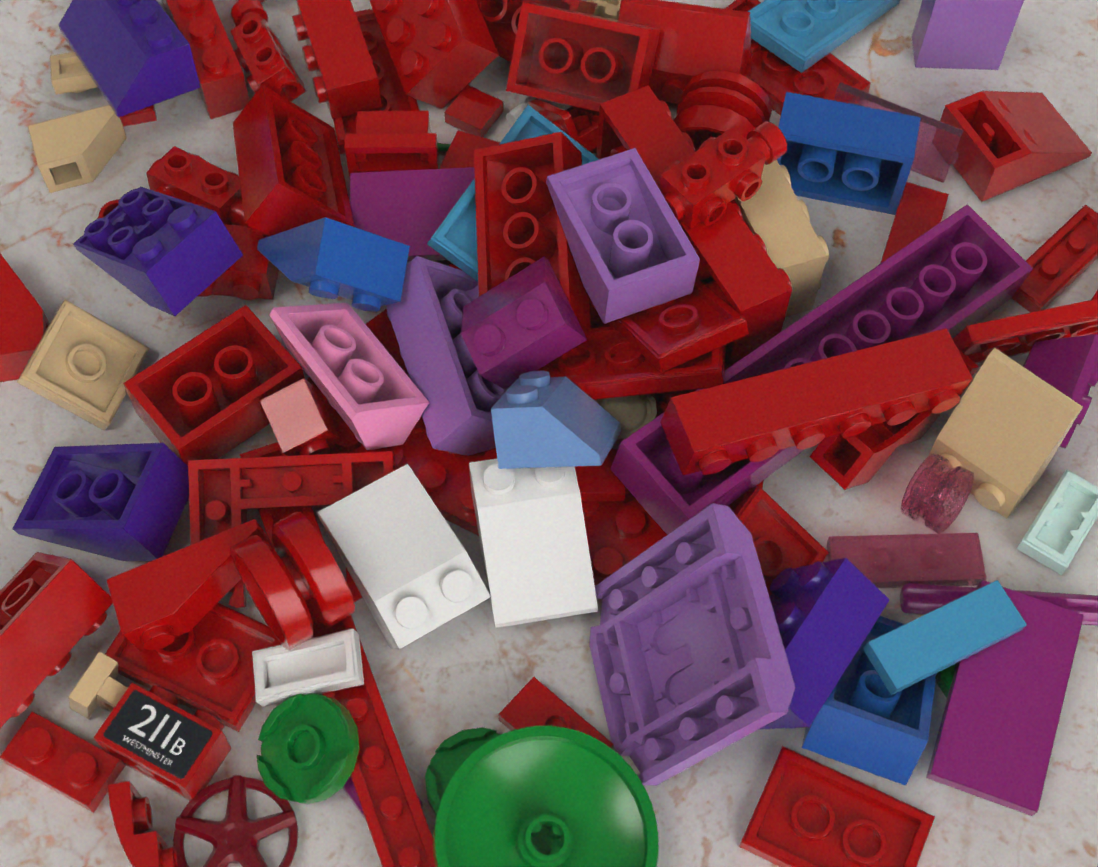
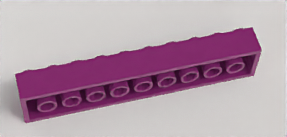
[610,204,1033,535]

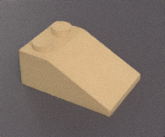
[926,348,1083,519]

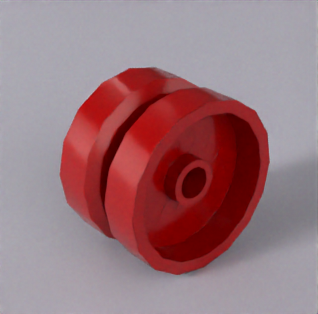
[230,511,355,650]

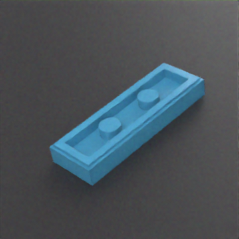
[863,580,1027,695]

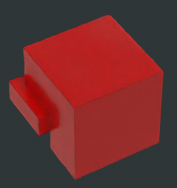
[344,111,439,177]

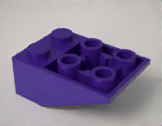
[73,186,243,316]

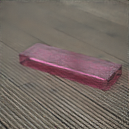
[826,533,986,588]

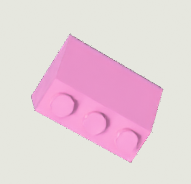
[269,302,429,451]

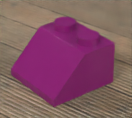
[461,256,587,390]

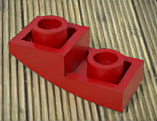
[107,781,178,867]

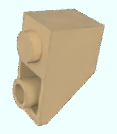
[28,105,127,193]

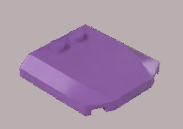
[589,503,795,786]

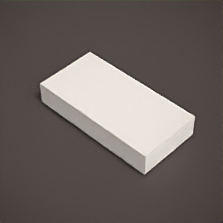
[252,629,364,707]

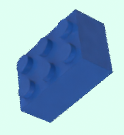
[777,92,921,215]

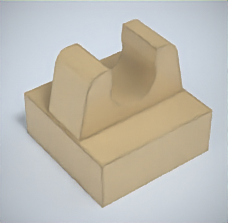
[68,651,128,719]

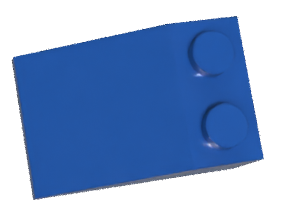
[257,217,410,312]
[802,616,937,786]

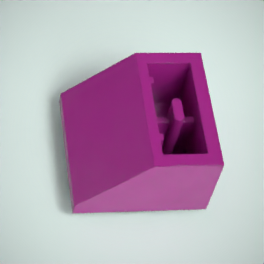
[1023,334,1098,449]

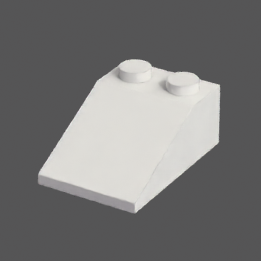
[469,459,598,628]
[317,464,491,649]

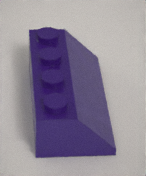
[59,0,201,118]

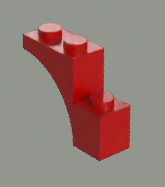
[809,348,979,490]

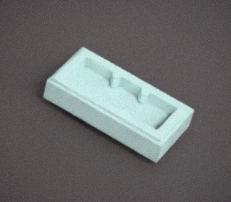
[1017,469,1098,575]

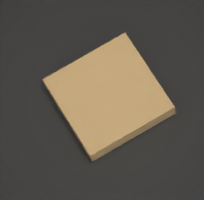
[17,299,150,430]

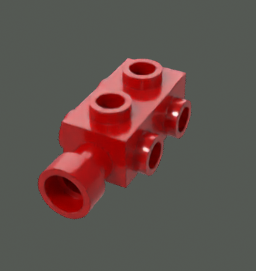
[230,0,307,101]
[659,121,787,229]
[146,146,248,226]

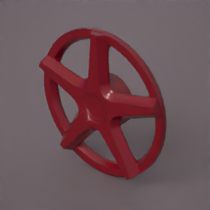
[173,775,298,867]

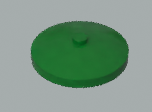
[433,726,659,867]

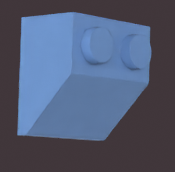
[491,371,621,469]

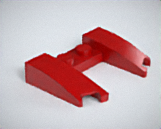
[188,451,395,608]

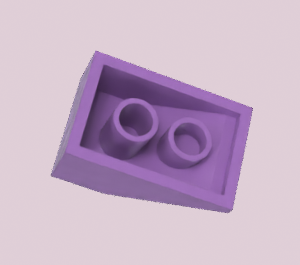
[546,148,700,324]

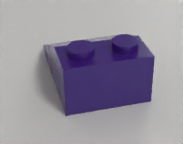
[12,443,189,561]

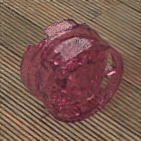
[901,453,974,534]

